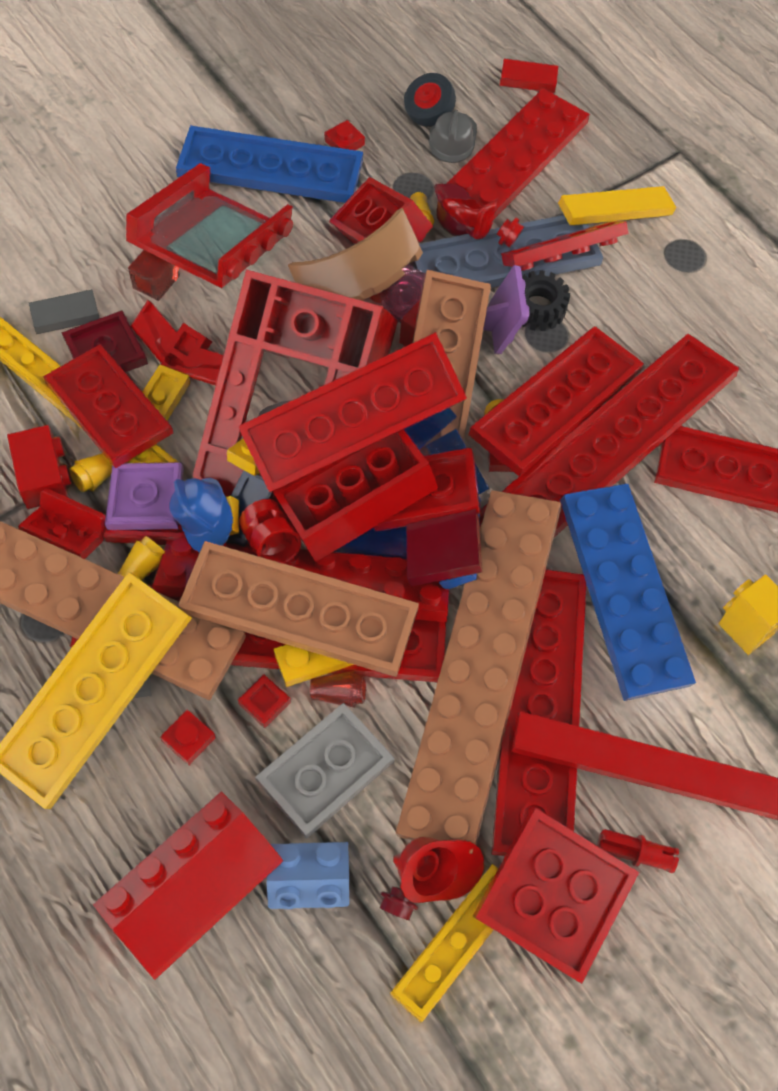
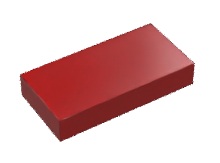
[500,58,559,93]

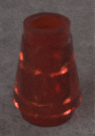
[310,670,366,708]

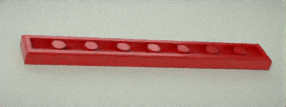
[511,711,778,820]

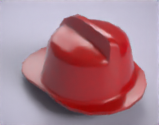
[393,837,484,903]

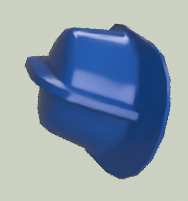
[169,478,233,552]

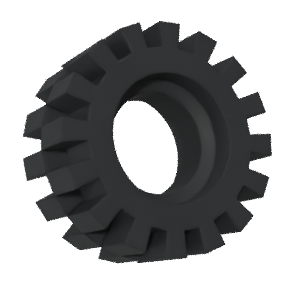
[522,270,570,331]

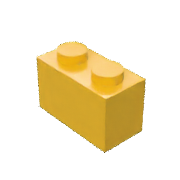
[718,574,778,655]

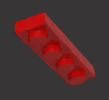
[501,221,629,271]

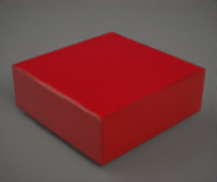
[237,674,291,728]

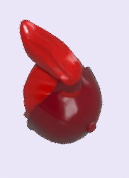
[434,184,497,240]

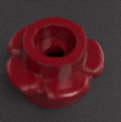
[379,886,418,921]

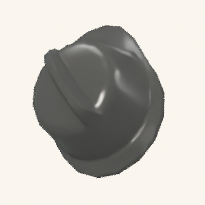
[429,109,477,163]

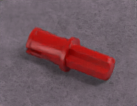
[597,829,679,873]

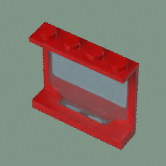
[126,163,293,288]

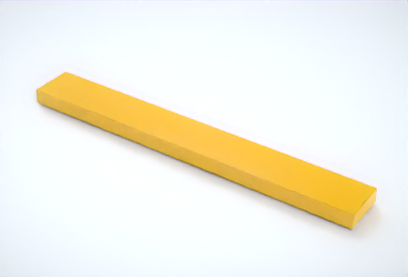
[0,317,178,463]

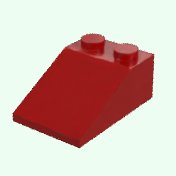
[329,177,433,244]

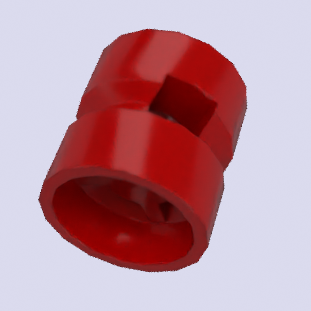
[239,499,301,564]

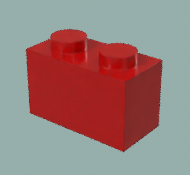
[7,425,72,510]

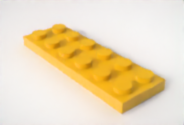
[0,572,192,809]

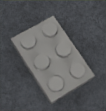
[255,703,394,839]

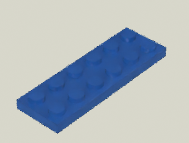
[176,125,363,203]
[560,484,696,701]

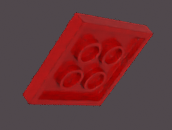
[472,808,640,984]

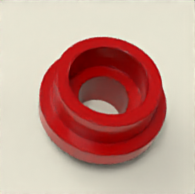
[497,217,524,248]

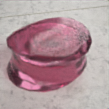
[380,264,425,323]

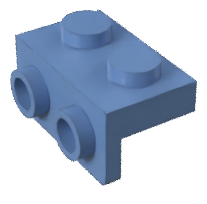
[267,842,349,909]

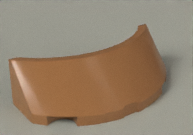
[288,208,423,301]

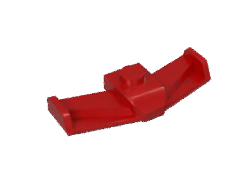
[131,300,224,386]

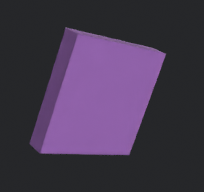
[105,462,184,530]

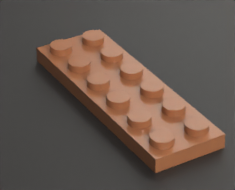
[404,269,491,456]
[178,541,419,677]

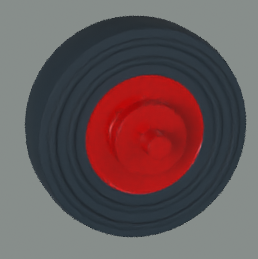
[404,73,456,126]

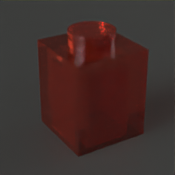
[128,249,180,301]

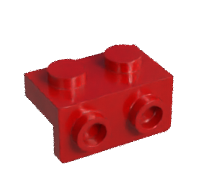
[18,488,106,559]

